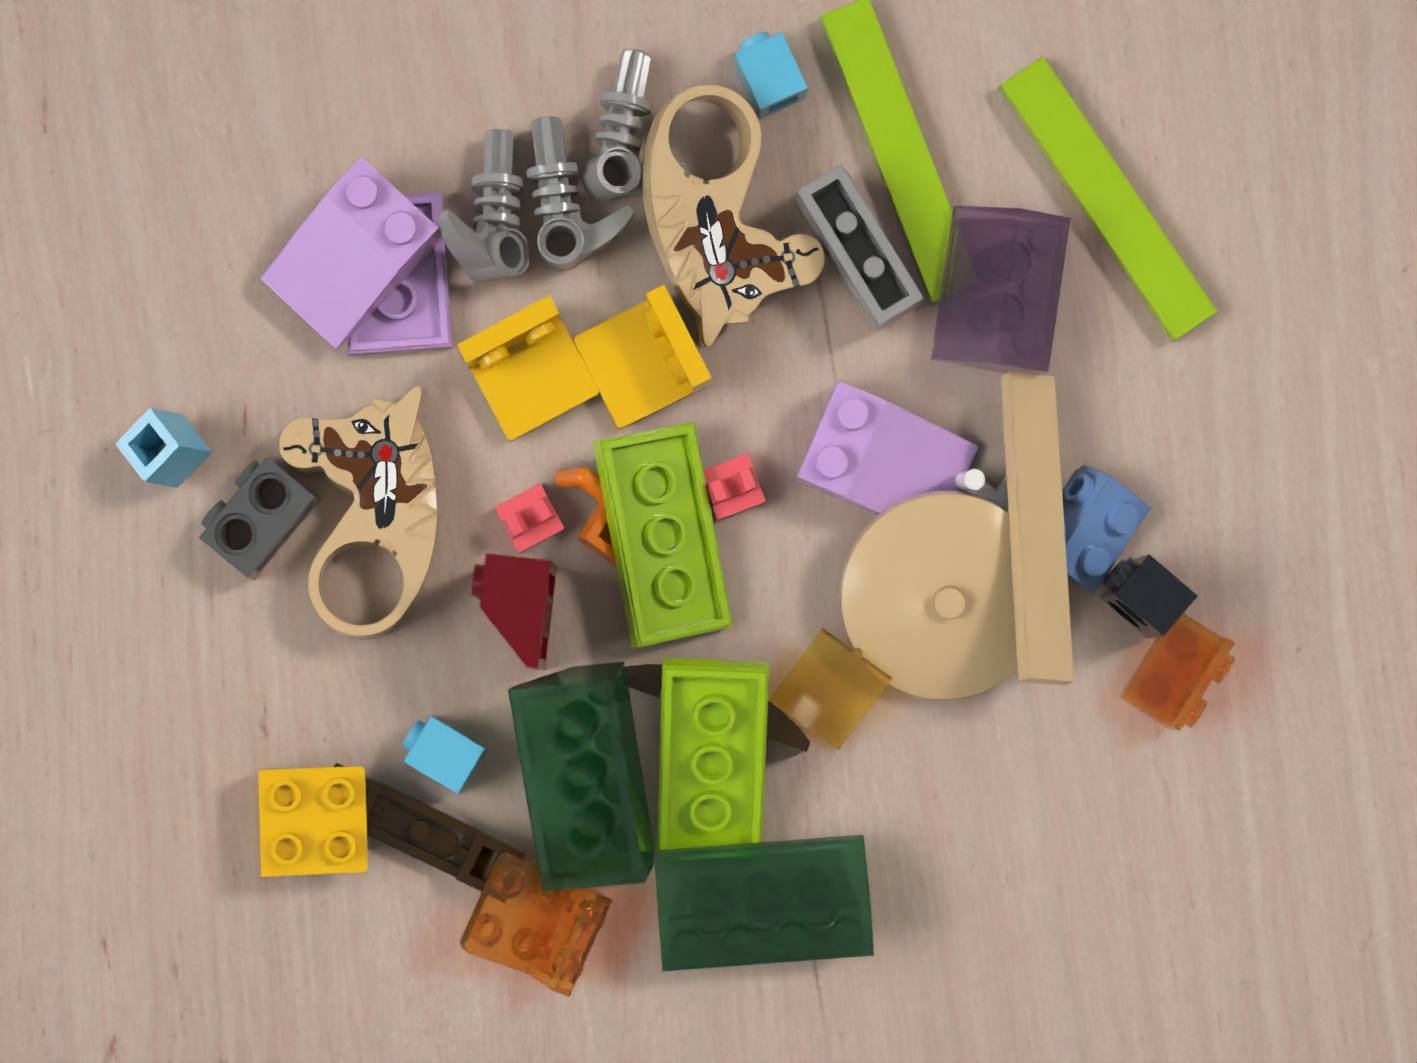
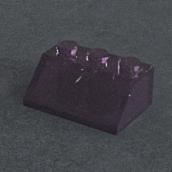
[931,206,1071,375]

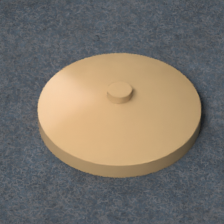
[840,490,1018,700]

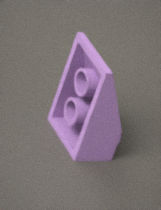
[260,156,443,350]
[795,380,979,516]

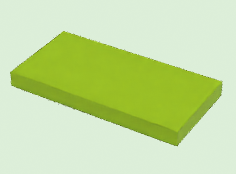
[592,422,733,648]
[657,658,769,861]

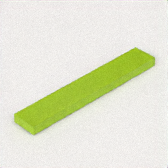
[820,0,980,304]
[999,57,1218,342]

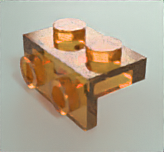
[1119,613,1235,731]

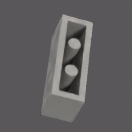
[794,164,924,333]

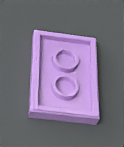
[348,192,453,356]

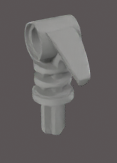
[582,49,688,201]
[526,116,634,271]
[437,129,530,282]

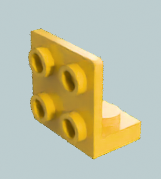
[574,284,712,429]
[457,295,599,441]
[258,766,368,877]

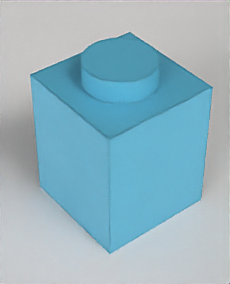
[734,31,808,119]
[116,408,212,488]
[402,716,488,794]

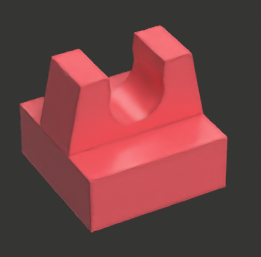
[704,453,766,521]
[494,483,565,554]

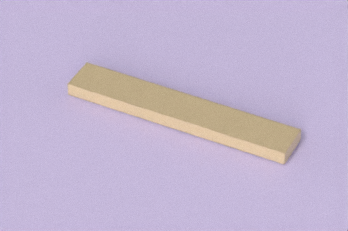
[1001,371,1074,685]

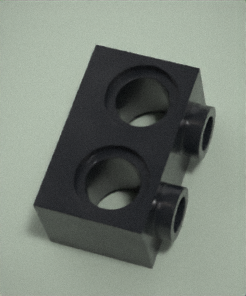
[1101,554,1198,639]

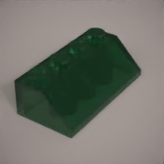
[508,661,656,892]
[654,835,874,972]

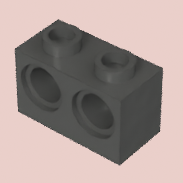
[199,457,321,580]

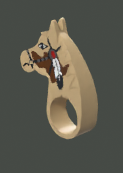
[641,85,824,348]
[279,386,438,639]

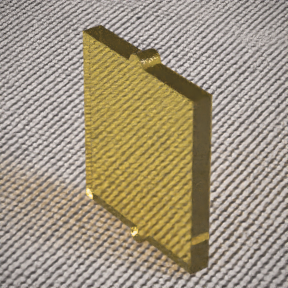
[769,628,892,750]

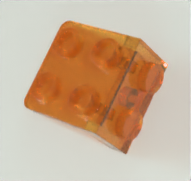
[460,853,613,997]

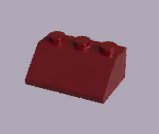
[471,553,557,670]

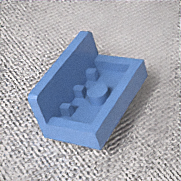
[1063,465,1151,594]

